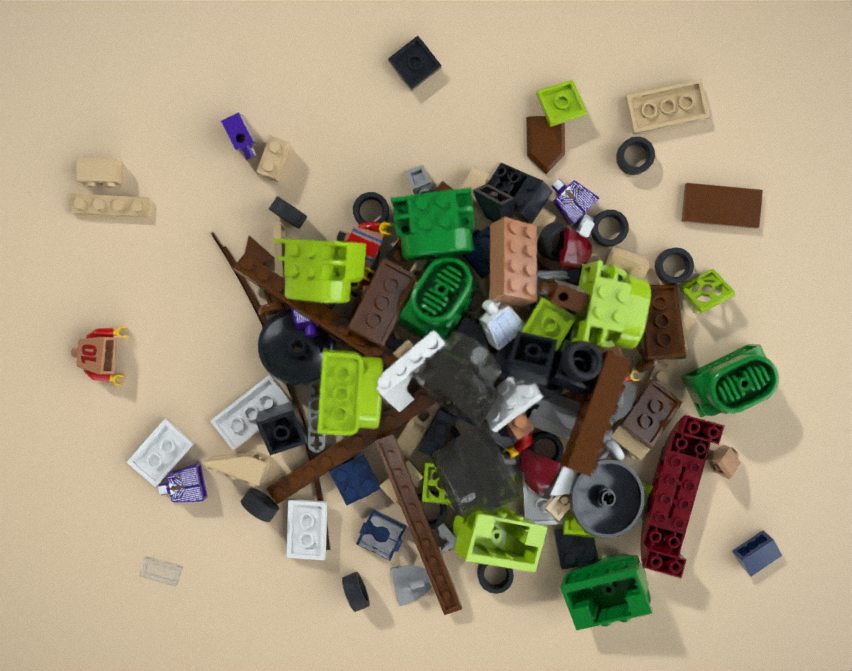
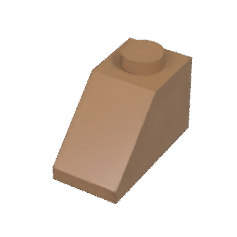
[706,445,741,479]

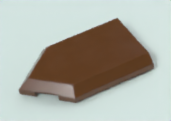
[526,116,565,174]

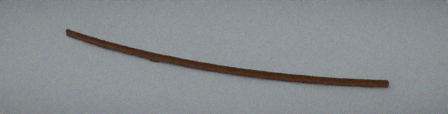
[210,231,331,551]

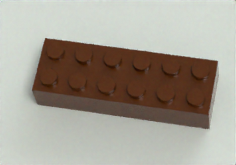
[560,352,632,477]

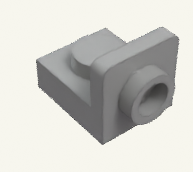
[405,165,433,195]
[437,521,457,553]

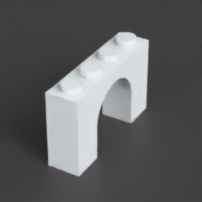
[376,330,459,412]

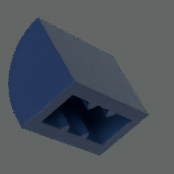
[732,530,782,577]

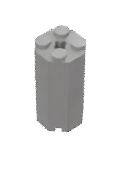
[525,395,614,442]

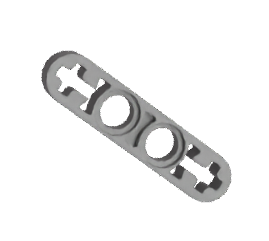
[308,378,325,453]

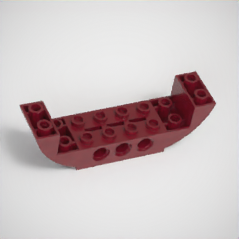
[640,415,724,579]

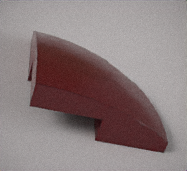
[560,228,592,270]
[520,448,561,496]

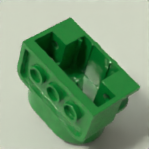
[390,187,475,261]
[399,256,479,341]
[681,344,779,418]
[560,553,653,631]

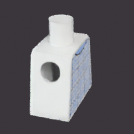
[479,299,525,350]

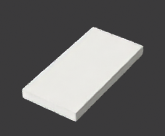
[210,374,291,451]

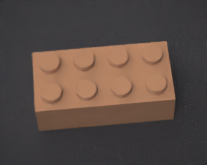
[490,217,537,307]

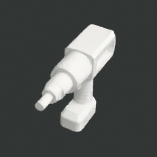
[575,214,594,238]

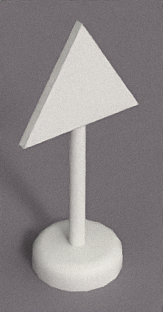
[550,438,624,496]

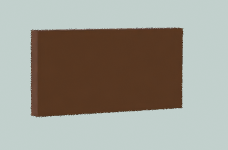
[681,183,763,229]
[347,258,418,347]
[643,284,687,360]

